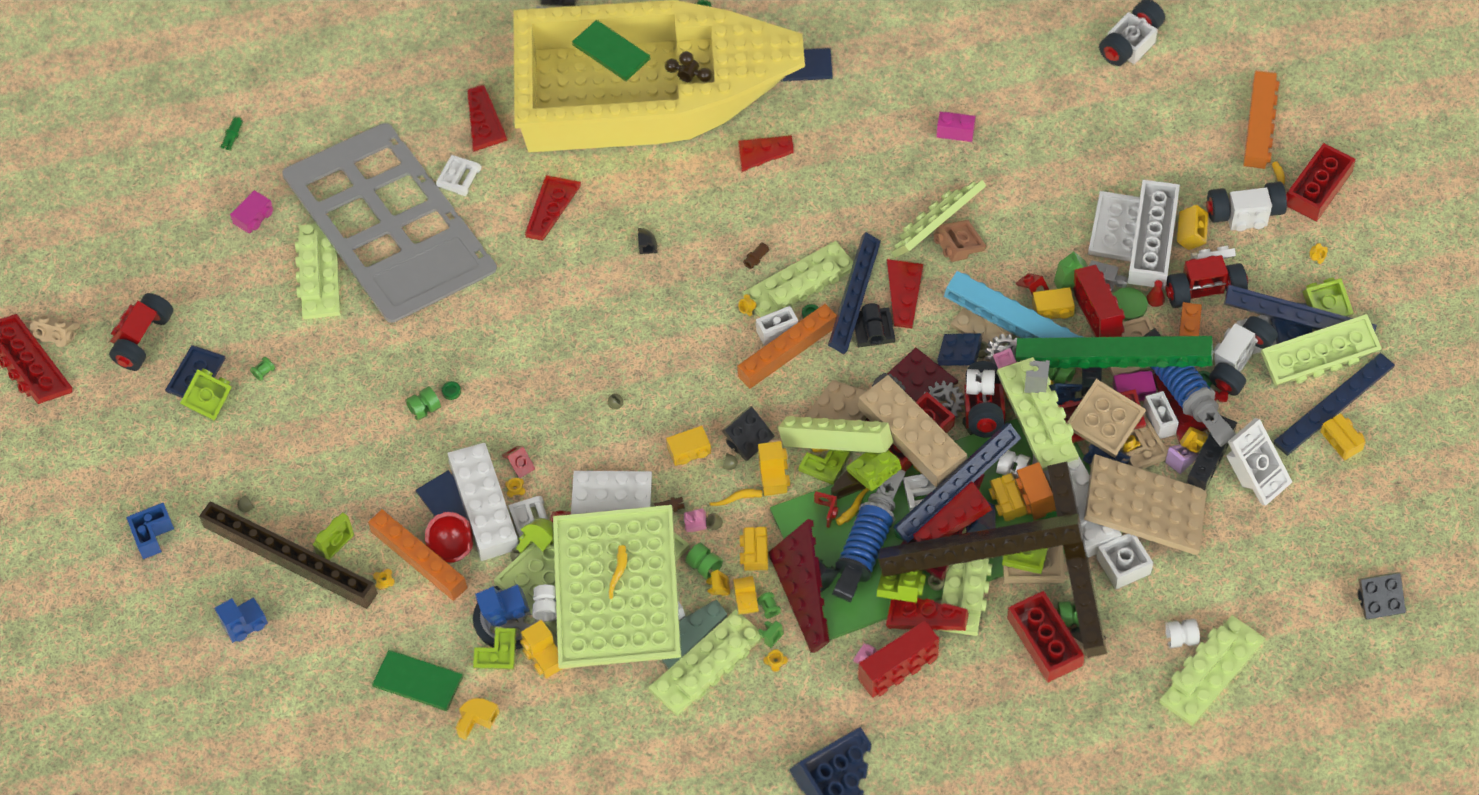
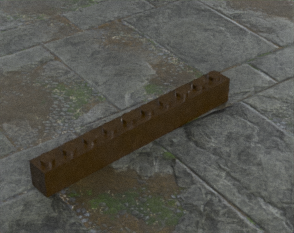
[1047,462,1107,658]
[199,501,378,609]
[879,513,1082,577]

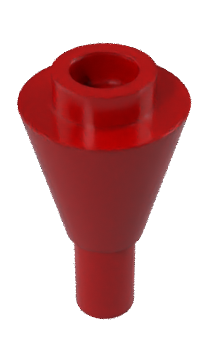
[1146,280,1165,307]

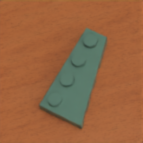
[661,599,727,669]

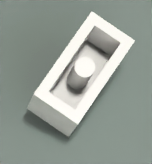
[756,306,798,346]
[1143,391,1179,439]

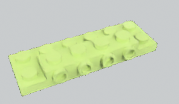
[891,180,987,258]
[295,221,340,319]
[742,241,853,317]
[1261,314,1382,386]
[997,357,1079,471]
[939,527,994,636]
[649,610,763,716]
[1159,615,1265,726]

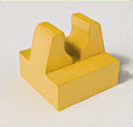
[1180,427,1208,453]
[706,570,730,596]

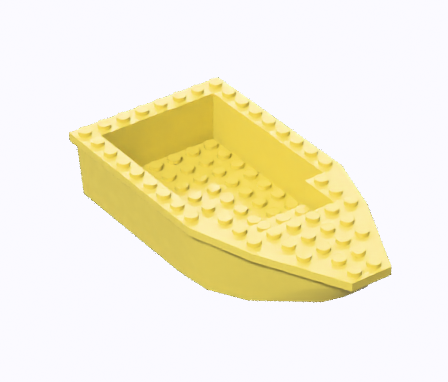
[513,0,805,152]

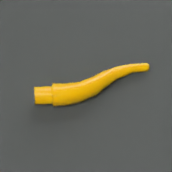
[1271,161,1285,185]
[836,488,869,526]
[709,489,762,506]
[609,545,627,599]

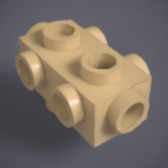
[30,314,80,347]

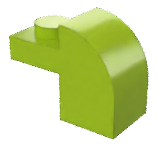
[516,518,554,553]

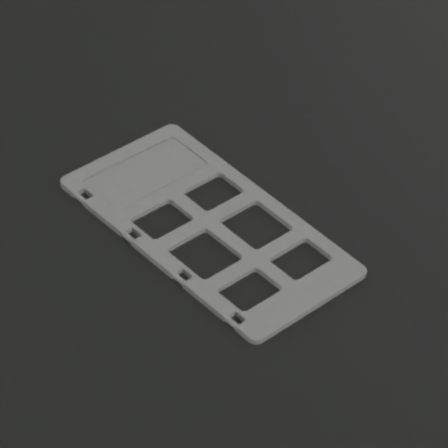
[282,123,497,323]

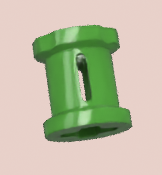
[250,356,275,381]
[757,592,781,619]

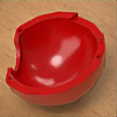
[425,512,473,563]

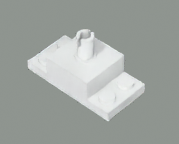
[1226,418,1292,506]

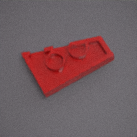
[738,135,794,172]

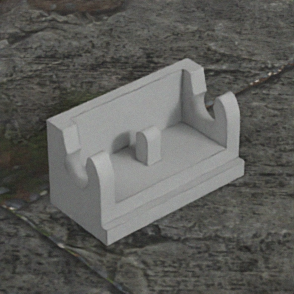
[1024,360,1050,393]

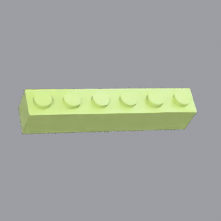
[778,416,893,453]

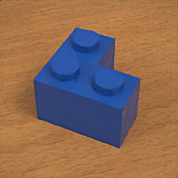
[126,502,174,559]
[475,584,530,627]
[214,597,268,643]

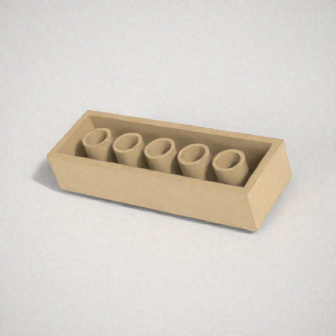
[858,375,967,487]

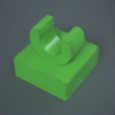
[758,621,784,648]

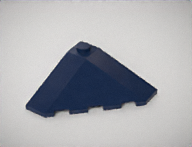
[789,727,871,795]

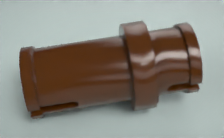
[743,243,769,269]
[654,496,685,513]

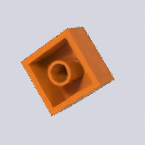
[1015,462,1056,520]

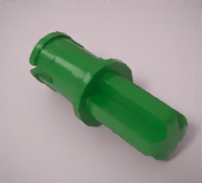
[221,117,243,151]

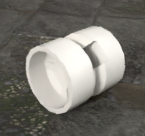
[966,369,995,395]
[996,450,1031,479]
[532,585,557,622]
[1165,619,1200,648]

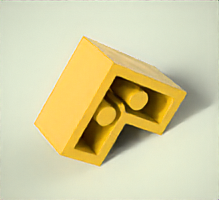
[758,441,790,496]
[520,619,563,679]

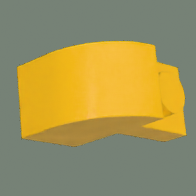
[733,576,759,614]
[456,698,499,740]

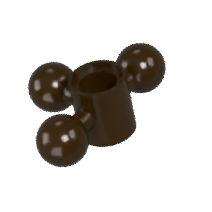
[665,51,712,83]

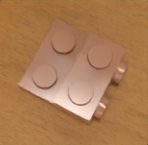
[934,220,986,262]

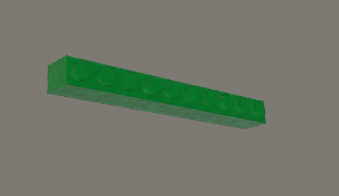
[1016,336,1213,369]

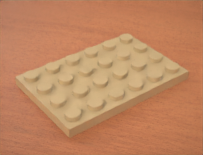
[1084,454,1206,555]

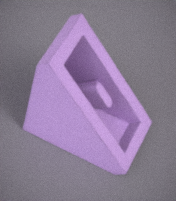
[1165,445,1199,474]

